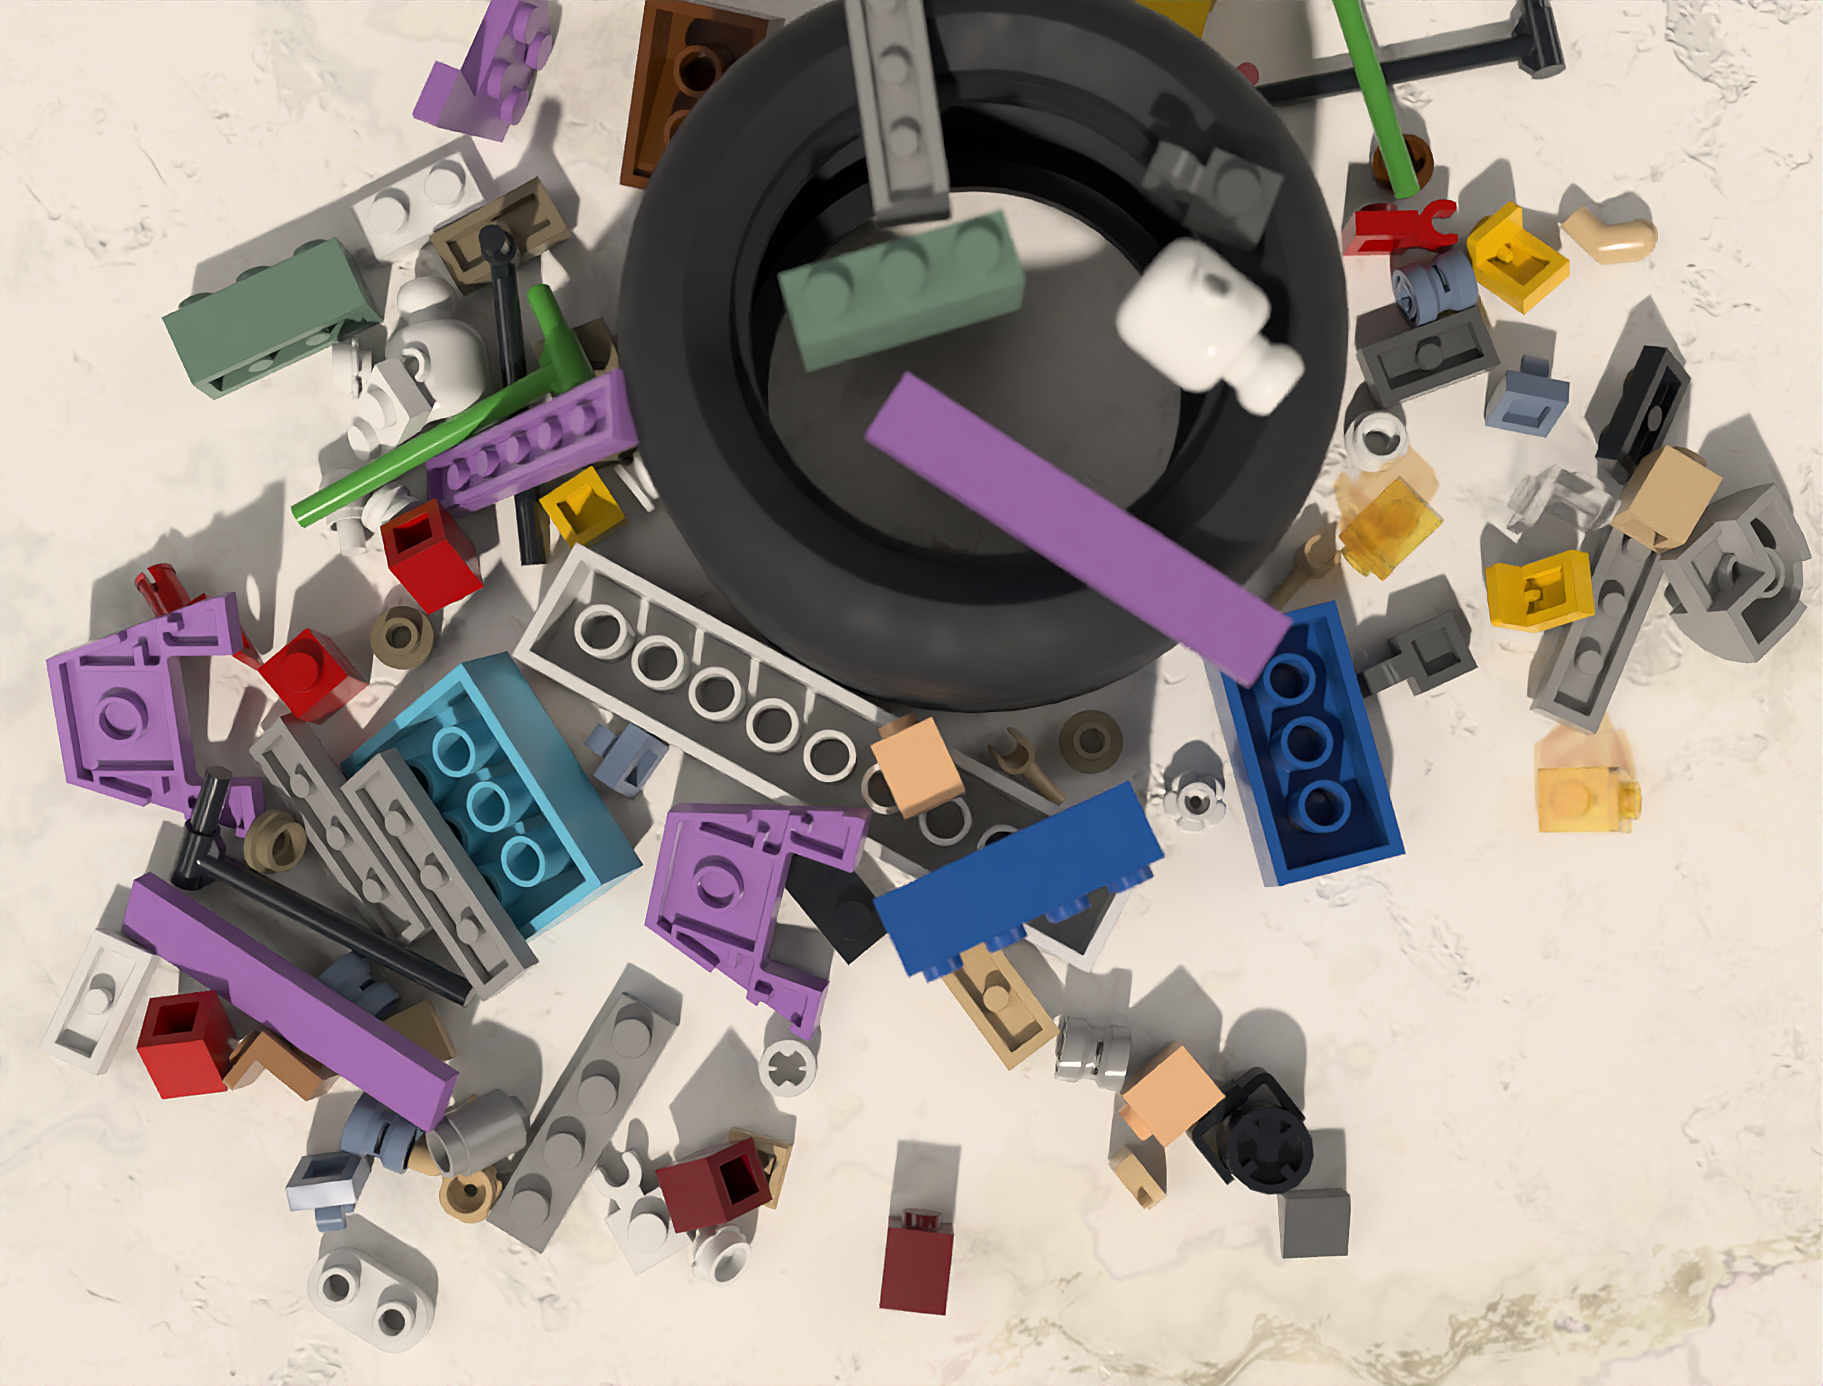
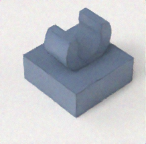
[1485,355,1570,438]
[584,722,670,800]
[285,1151,371,1232]

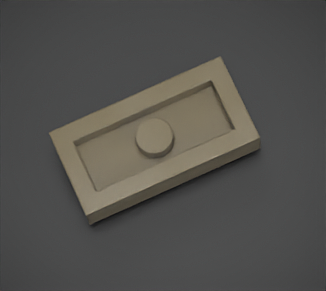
[429,176,572,297]

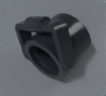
[1185,1067,1314,1195]

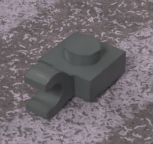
[1142,142,1284,253]
[1356,610,1478,699]

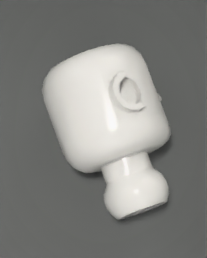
[1116,239,1304,415]
[385,277,496,435]

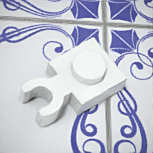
[592,1148,695,1277]

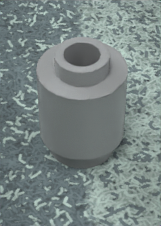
[426,1089,530,1178]

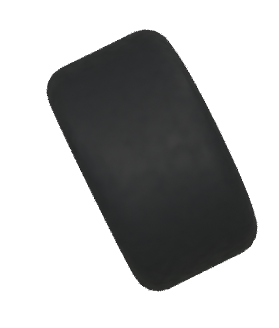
[617,0,1350,713]

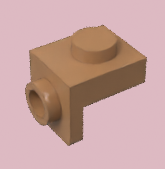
[222,1029,340,1102]

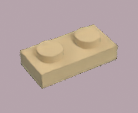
[941,943,1061,1071]

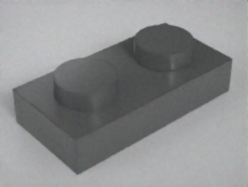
[1356,306,1501,410]

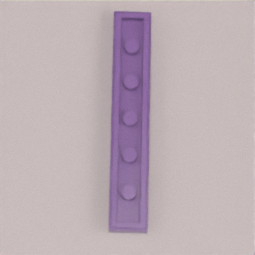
[426,369,638,520]
[865,372,1293,687]
[121,872,459,1133]

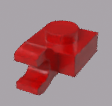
[1341,199,1458,256]

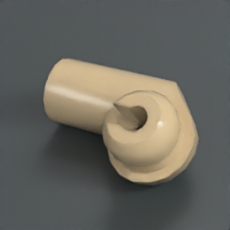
[1560,204,1659,265]

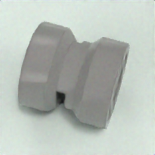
[1054,1015,1132,1092]

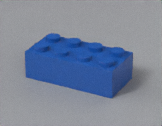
[1202,600,1406,887]
[873,780,1165,983]

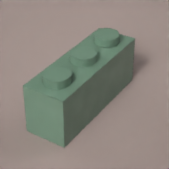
[779,209,1026,372]
[161,237,383,400]

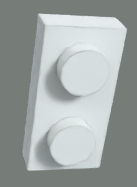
[348,151,487,268]
[346,356,432,463]
[38,929,161,1076]

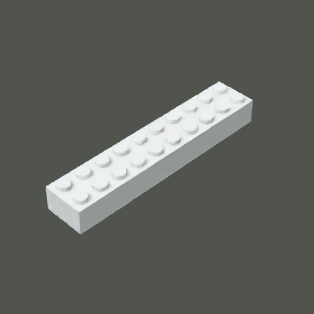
[511,542,1135,974]

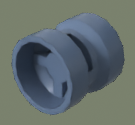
[1392,248,1478,329]
[317,951,401,1020]
[340,1092,426,1174]

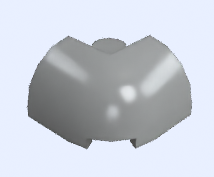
[1658,483,1812,663]

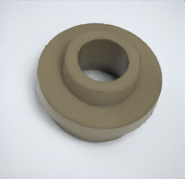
[370,606,436,670]
[1059,710,1123,774]
[244,809,307,874]

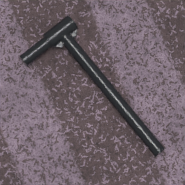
[1254,0,1566,108]
[478,224,546,566]
[169,766,476,1008]

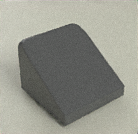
[1277,1188,1351,1259]

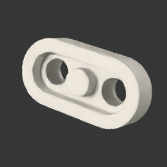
[307,1247,434,1353]

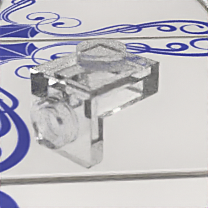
[1506,464,1622,535]

